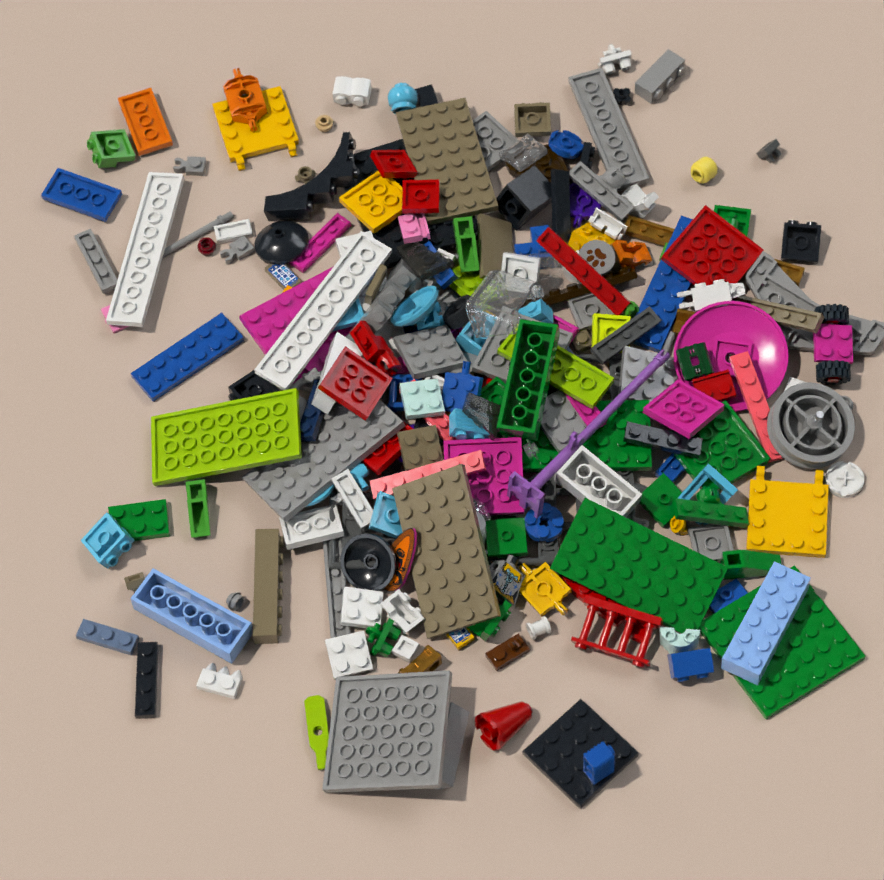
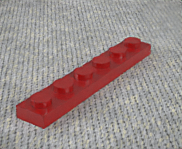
[536,227,631,315]

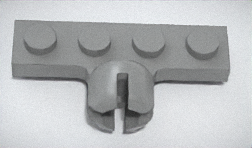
[569,161,634,222]

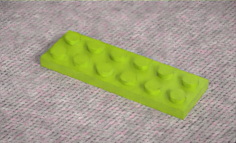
[497,323,614,409]

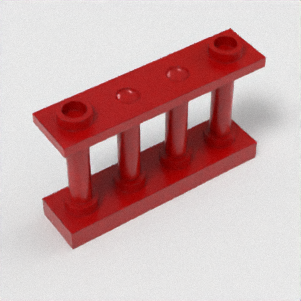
[571,595,663,668]

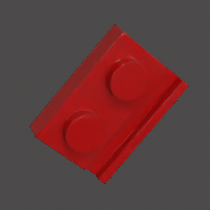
[692,369,737,402]

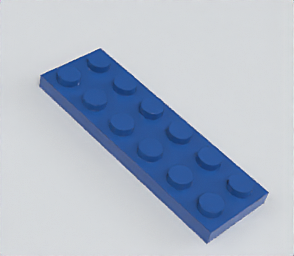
[131,312,244,402]

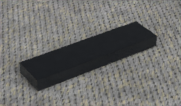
[551,169,571,243]

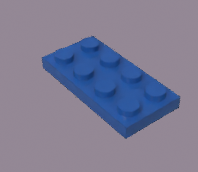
[41,168,122,222]

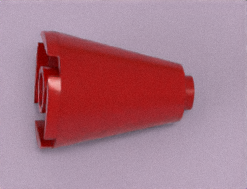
[475,701,533,751]

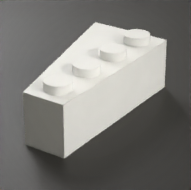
[312,332,365,414]

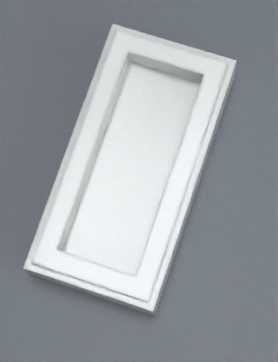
[214,219,253,245]

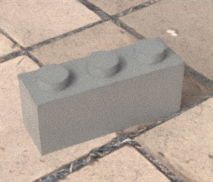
[635,49,685,104]

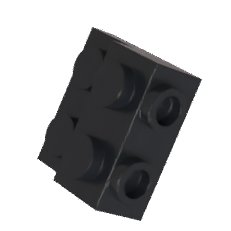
[781,220,821,263]
[228,369,280,401]

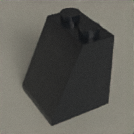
[496,166,552,231]

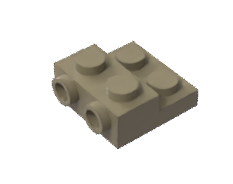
[514,102,551,137]

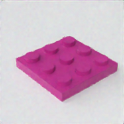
[643,379,725,439]

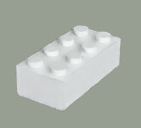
[555,445,642,517]

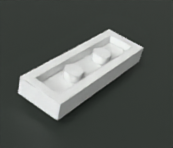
[331,469,373,529]

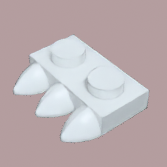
[196,663,242,699]

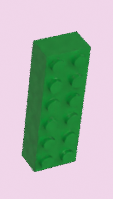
[497,319,560,441]

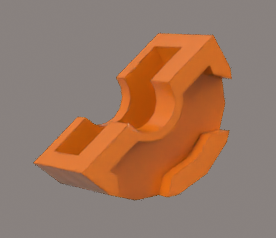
[612,240,652,270]

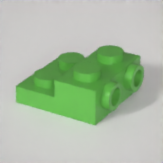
[87,129,135,168]

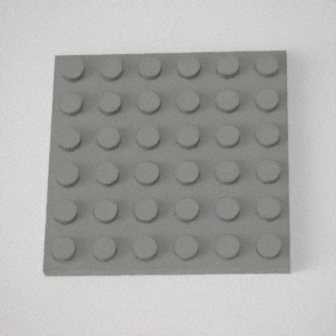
[322,670,452,793]

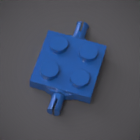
[442,361,483,413]

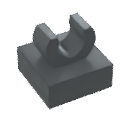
[756,139,781,163]

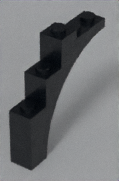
[264,132,360,221]

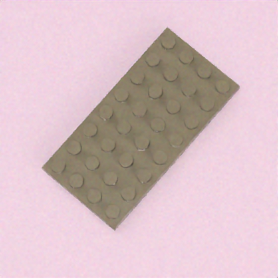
[396,98,499,225]
[392,464,501,639]

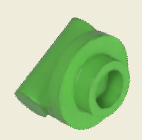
[621,301,639,318]

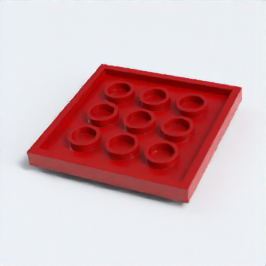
[661,205,764,286]

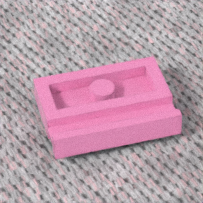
[398,213,431,244]

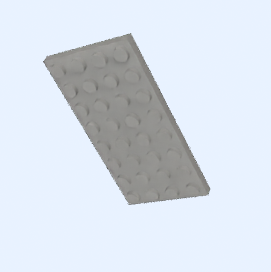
[242,400,405,523]

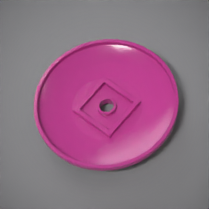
[674,301,788,412]

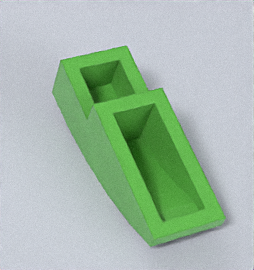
[452,216,479,273]
[186,479,211,538]

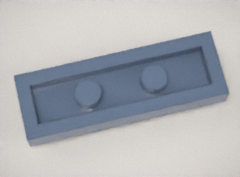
[76,619,139,656]

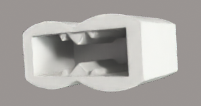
[332,76,372,106]

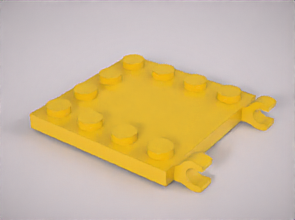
[212,86,299,171]
[746,466,828,558]

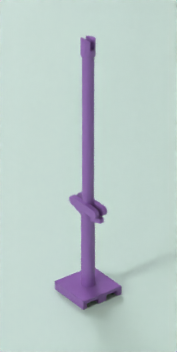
[507,349,670,518]

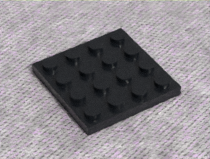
[522,699,638,809]

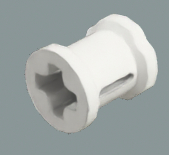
[526,616,551,640]

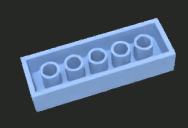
[721,561,811,685]
[131,568,253,664]

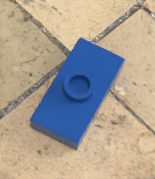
[709,578,747,614]

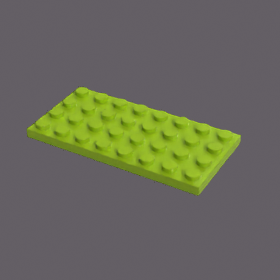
[151,388,302,486]

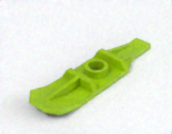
[304,695,329,770]

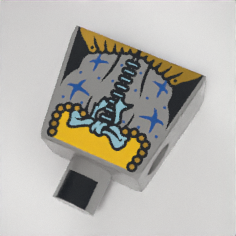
[489,555,524,605]

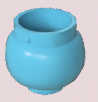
[388,83,418,114]

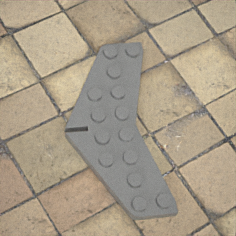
[746,251,884,355]

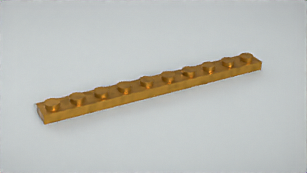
[625,215,805,287]

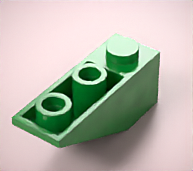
[721,550,782,580]

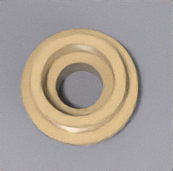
[315,115,333,132]

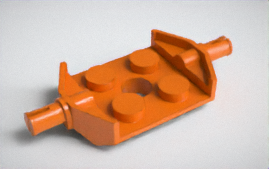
[223,68,267,132]

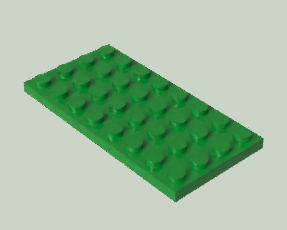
[496,400,652,472]
[550,498,728,634]

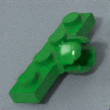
[673,487,749,528]

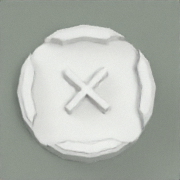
[825,461,864,498]

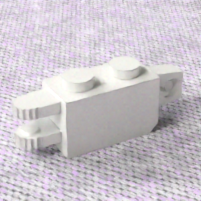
[677,279,745,311]

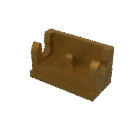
[398,645,442,673]

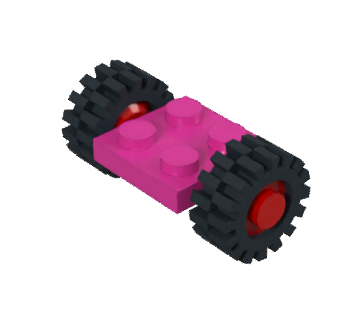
[813,304,853,385]

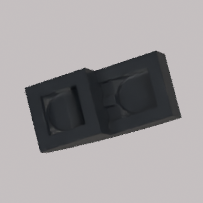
[415,84,438,107]

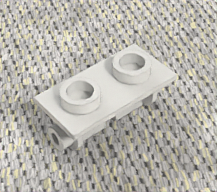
[588,207,628,240]

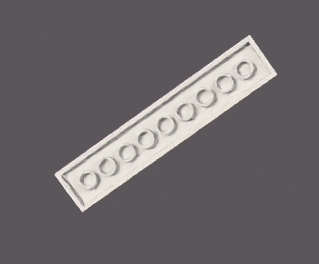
[106,172,185,327]
[254,231,392,390]

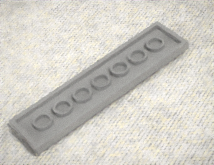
[568,68,649,191]

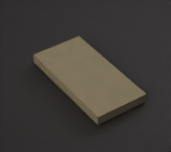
[477,213,513,284]

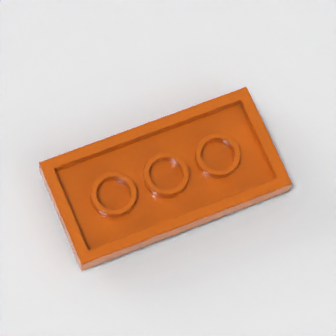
[118,88,173,156]

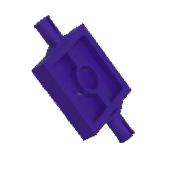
[569,182,602,228]

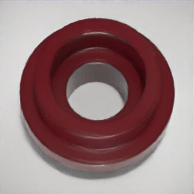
[197,237,216,255]

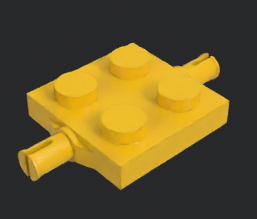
[519,562,572,617]

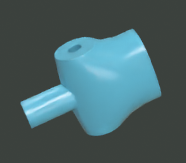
[350,462,370,491]

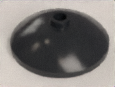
[254,221,309,265]
[340,533,396,591]

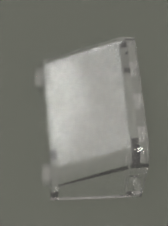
[466,270,544,338]

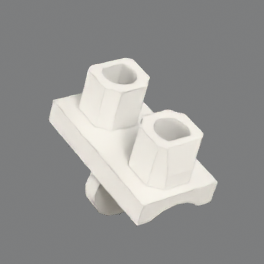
[598,44,632,75]

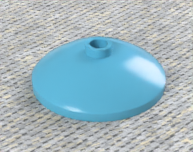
[390,286,438,327]

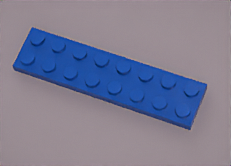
[632,215,693,353]

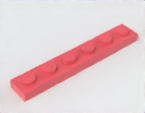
[729,351,783,463]
[370,450,486,501]

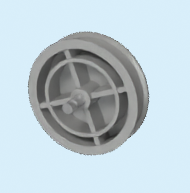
[767,382,855,469]

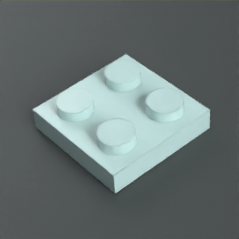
[399,379,445,420]

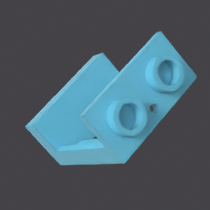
[678,464,738,526]

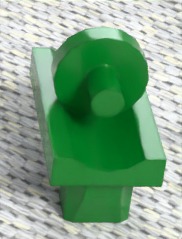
[365,618,401,657]

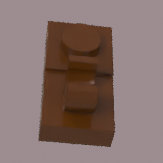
[485,633,530,671]

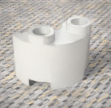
[381,589,425,634]

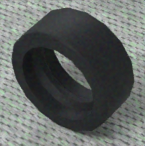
[443,295,479,330]

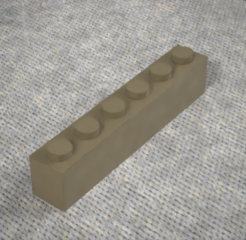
[253,528,284,644]

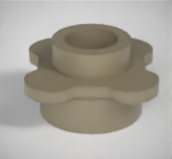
[295,166,316,184]

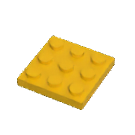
[339,171,403,234]

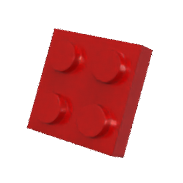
[370,150,417,179]
[402,179,440,214]

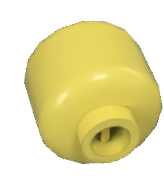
[691,157,718,183]

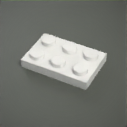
[279,505,344,550]

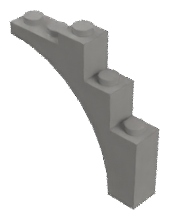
[346,257,417,344]

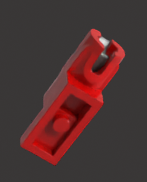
[350,320,402,377]

